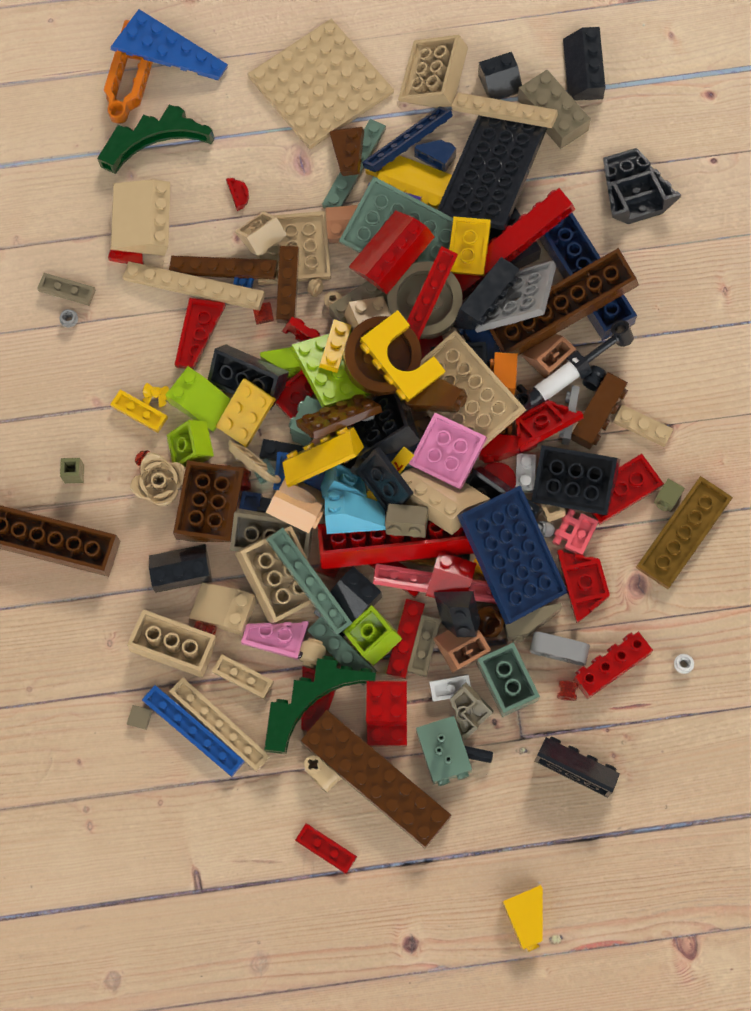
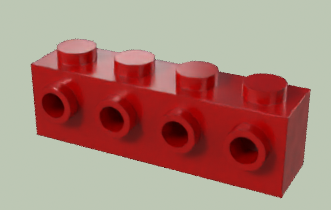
[573,631,653,699]

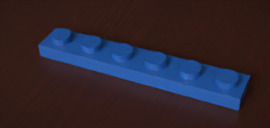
[142,685,245,777]

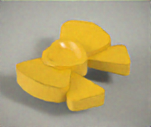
[142,383,169,408]

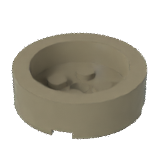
[387,261,462,340]

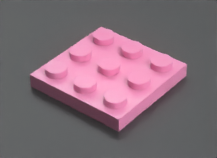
[409,413,487,490]

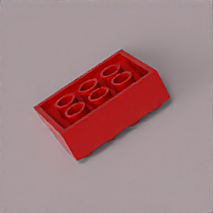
[349,210,435,294]

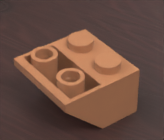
[522,334,576,378]
[433,630,491,673]

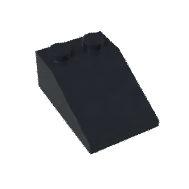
[314,566,382,637]

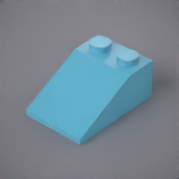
[325,490,386,534]

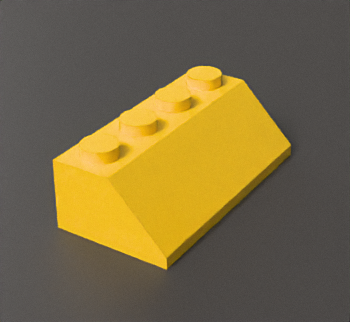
[282,427,364,488]

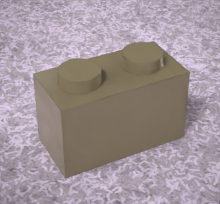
[385,504,428,538]

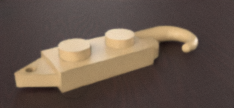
[228,440,281,484]

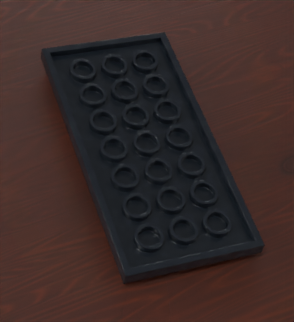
[437,115,547,231]

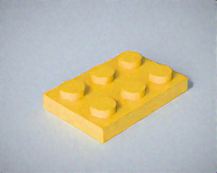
[449,217,491,276]
[216,379,276,447]

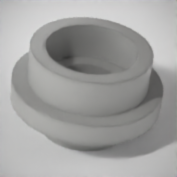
[59,309,78,328]

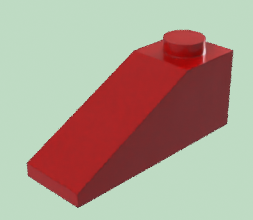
[479,434,538,464]

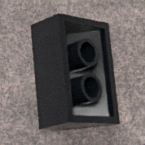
[149,544,212,593]

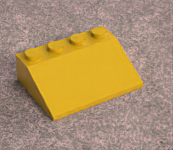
[377,155,452,209]

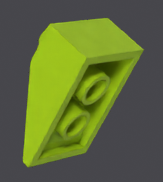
[166,366,231,432]

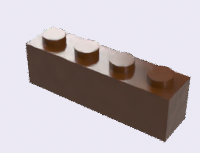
[276,246,300,323]
[570,372,628,450]

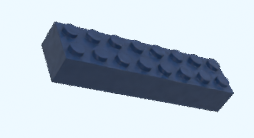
[539,213,637,341]

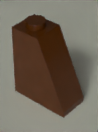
[405,378,467,412]

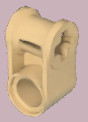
[304,755,341,793]

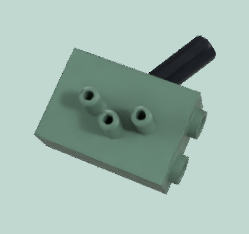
[416,716,493,786]

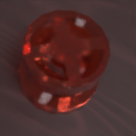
[557,681,579,701]

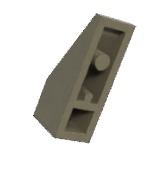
[504,603,562,643]

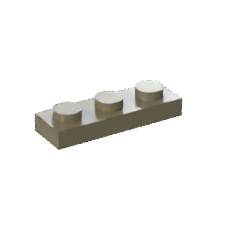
[37,273,96,306]
[407,615,441,677]

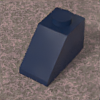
[415,140,456,172]

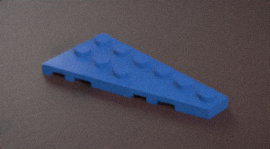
[110,9,228,81]

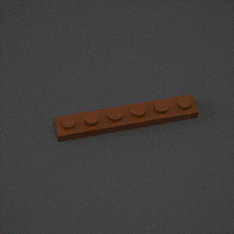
[169,255,278,280]

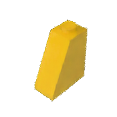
[502,885,543,952]

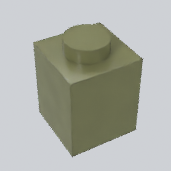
[60,458,84,484]
[654,478,685,512]

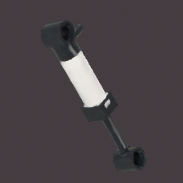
[515,320,634,412]

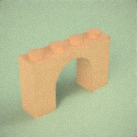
[266,479,325,533]

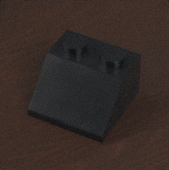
[478,52,522,100]
[434,591,481,637]

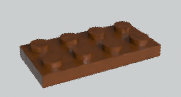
[296,394,382,439]

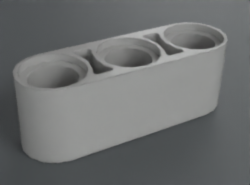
[530,632,590,666]

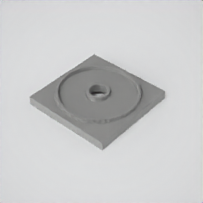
[475,261,556,333]

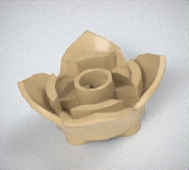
[130,452,186,506]

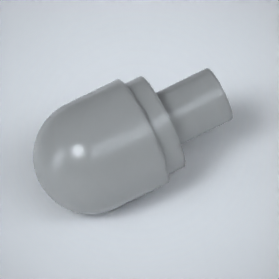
[537,521,555,537]

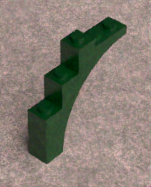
[97,104,214,174]
[264,656,376,754]

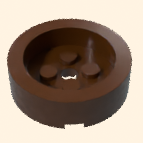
[343,316,422,396]

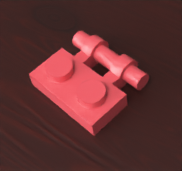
[552,509,599,555]

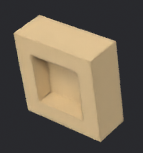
[540,503,565,522]

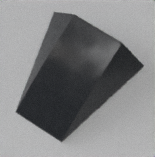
[603,148,681,224]

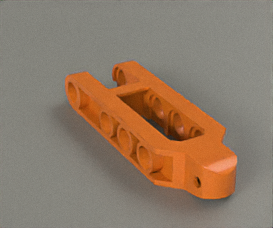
[104,20,153,123]

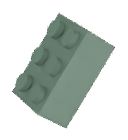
[477,643,540,717]

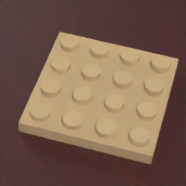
[254,211,331,285]

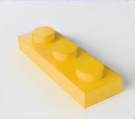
[319,319,352,373]
[110,389,168,433]

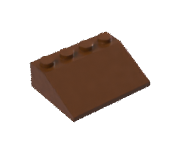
[173,460,244,542]

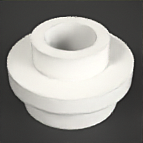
[674,654,694,674]

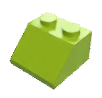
[167,420,214,467]
[343,605,402,666]

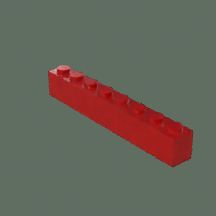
[453,188,576,300]

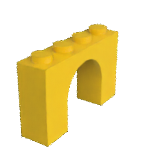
[360,310,446,402]

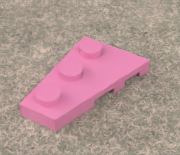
[241,621,309,660]

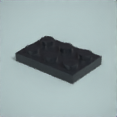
[356,447,414,512]

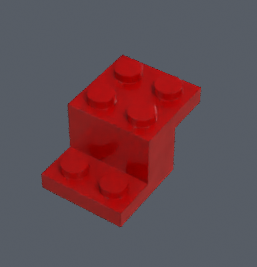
[366,681,407,747]

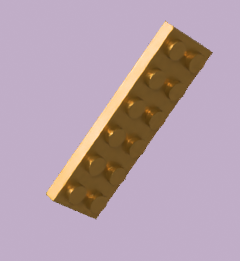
[636,476,733,590]

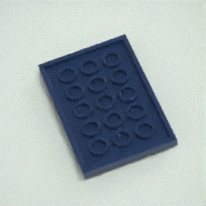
[457,485,568,625]

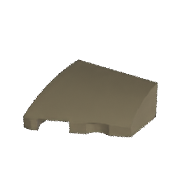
[450,682,494,740]

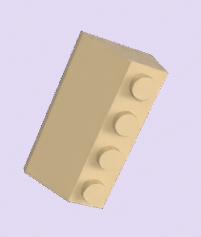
[127,610,216,678]

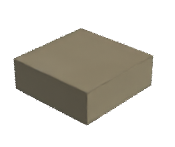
[127,705,153,730]

